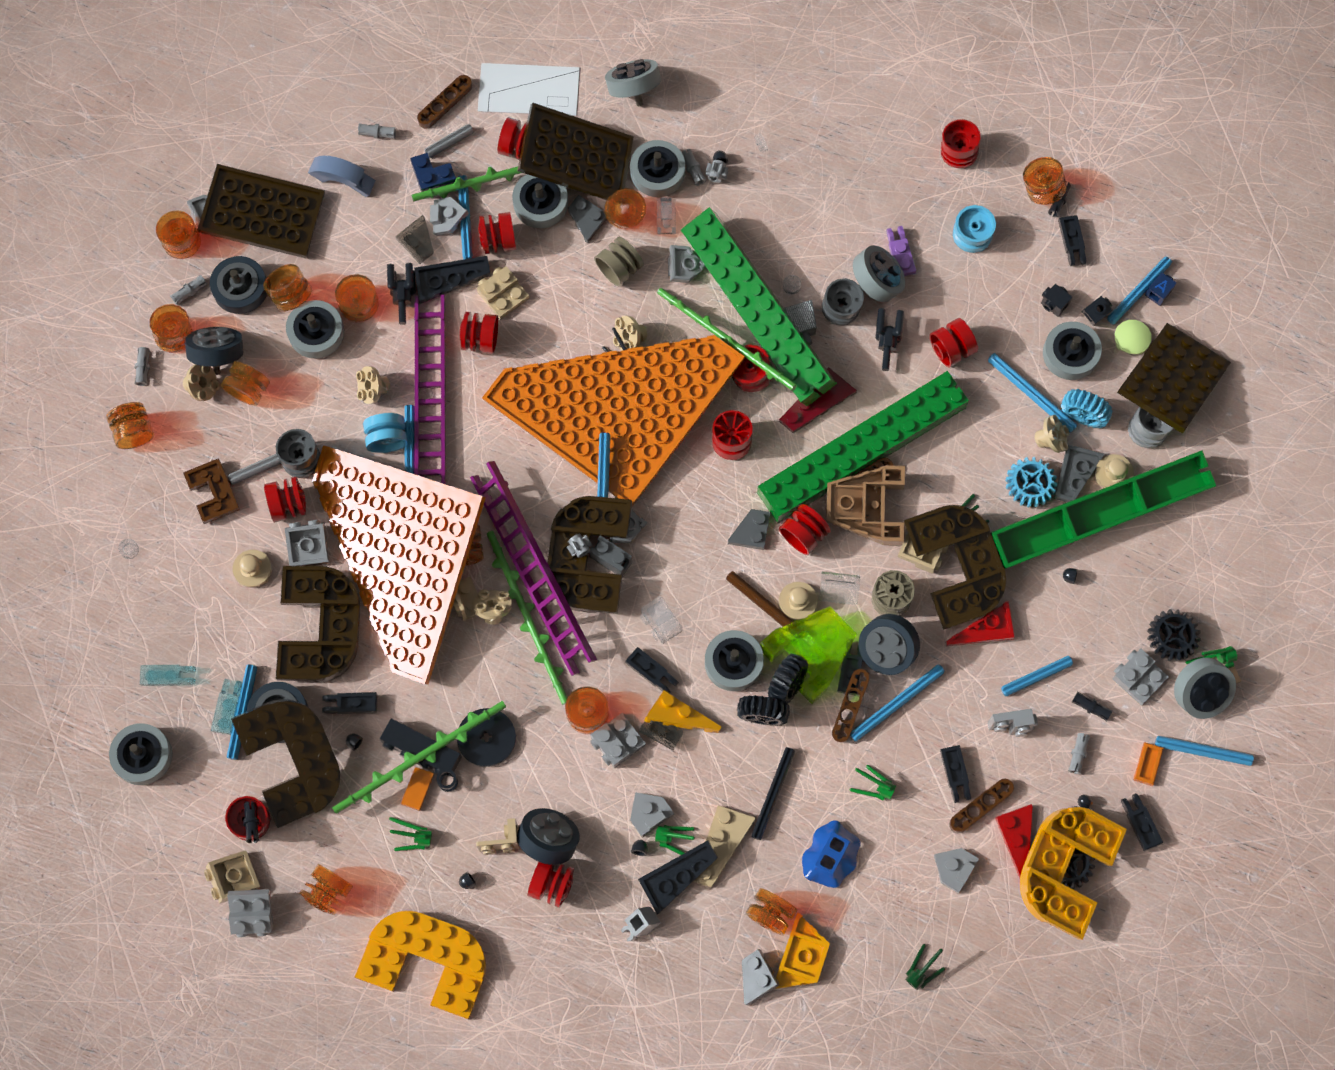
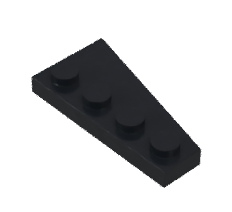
[414,256,490,304]
[638,840,718,915]

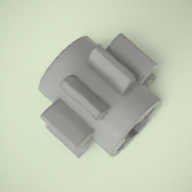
[706,160,729,183]
[567,534,592,558]

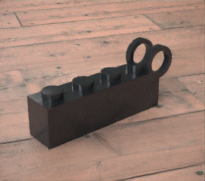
[380,718,462,792]

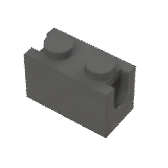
[589,536,632,577]

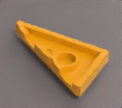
[644,690,722,733]

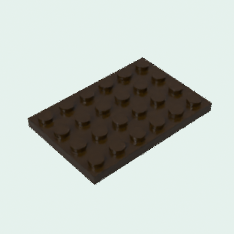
[517,103,634,204]
[197,164,325,259]
[1117,323,1231,434]

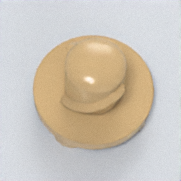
[613,316,647,351]
[183,364,220,401]
[356,366,390,404]
[1035,415,1069,453]
[1095,454,1134,488]
[233,550,272,588]
[779,582,818,621]
[473,589,512,625]

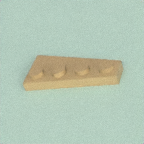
[693,805,756,888]

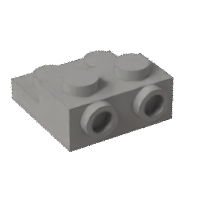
[284,520,329,566]
[1112,649,1168,706]
[988,709,1038,737]
[590,713,646,768]
[227,889,274,937]

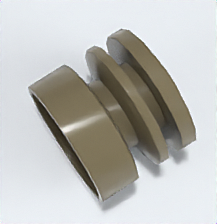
[594,236,644,287]
[871,570,915,616]

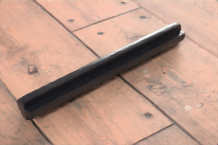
[752,747,795,840]

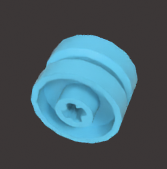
[952,205,996,253]
[363,413,408,453]

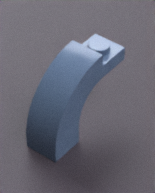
[308,155,376,197]

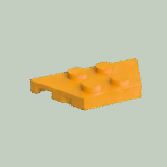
[775,913,830,989]

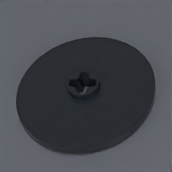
[457,708,516,767]

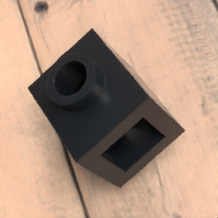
[1041,283,1073,317]
[1081,296,1113,326]

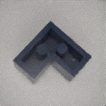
[410,153,456,192]

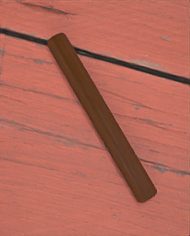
[726,571,804,639]

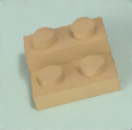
[477,266,530,320]
[898,533,950,574]
[204,850,260,904]

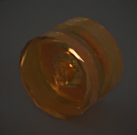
[1023,157,1067,205]
[263,264,312,311]
[335,274,379,322]
[221,361,270,406]
[565,686,609,735]
[745,888,797,936]

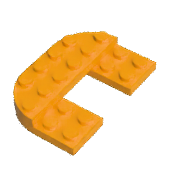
[1020,807,1127,940]
[355,911,486,1020]

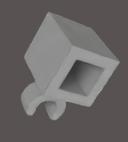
[621,906,661,941]

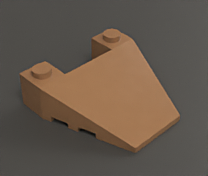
[827,466,905,546]

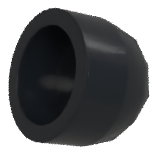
[713,150,728,164]
[1063,568,1078,584]
[346,733,363,751]
[631,840,648,856]
[459,871,476,889]

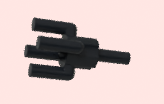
[387,263,416,325]
[875,308,904,371]

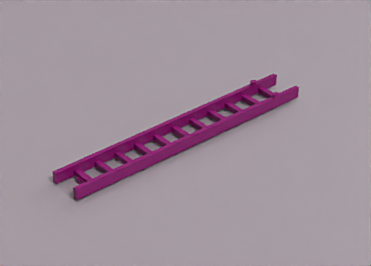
[414,295,446,484]
[470,461,597,676]

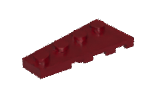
[779,367,857,433]

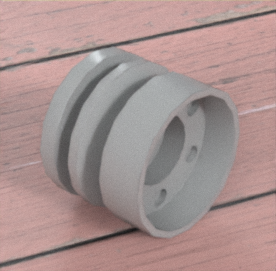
[1128,407,1173,449]

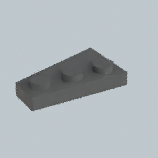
[1054,444,1104,502]

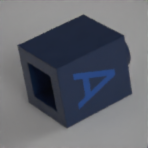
[1145,272,1176,306]

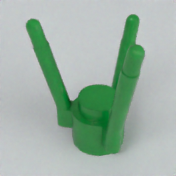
[1185,646,1238,668]
[849,765,896,801]
[389,817,432,851]
[655,825,695,855]

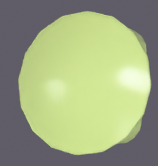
[1114,320,1151,354]

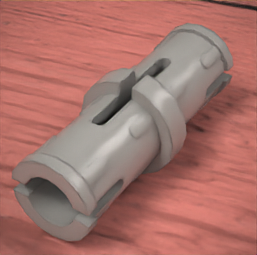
[358,123,396,139]
[681,149,706,186]
[170,275,207,305]
[135,347,150,386]
[1068,733,1090,774]

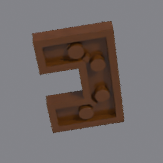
[183,458,240,524]

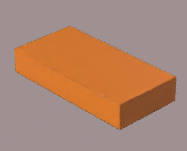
[1133,742,1164,786]
[401,767,434,811]

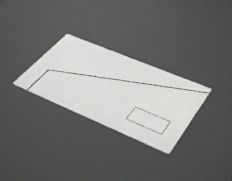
[478,63,579,116]

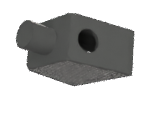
[784,300,817,345]

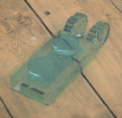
[140,665,196,686]
[211,679,242,735]

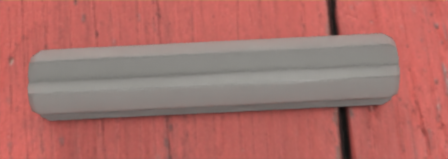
[424,124,474,158]
[228,454,281,485]

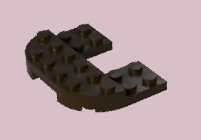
[547,496,632,614]
[904,505,1006,630]
[276,566,360,683]
[231,699,340,828]

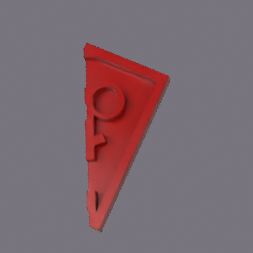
[945,601,1014,647]
[995,804,1033,879]

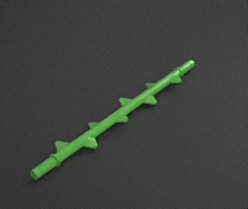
[411,166,521,202]
[657,288,797,391]
[487,531,569,705]
[332,701,506,814]

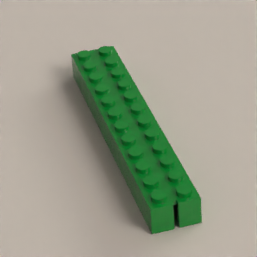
[681,207,837,406]
[757,371,969,523]
[991,450,1216,569]

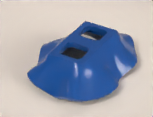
[802,820,861,888]

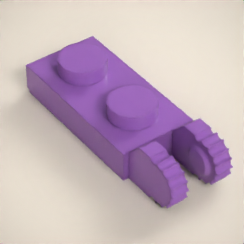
[886,226,916,276]

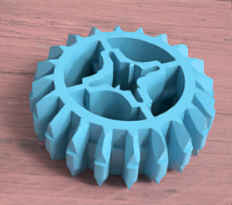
[1061,389,1113,428]
[1005,457,1057,508]

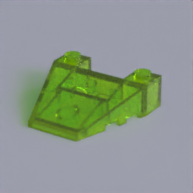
[760,606,857,704]

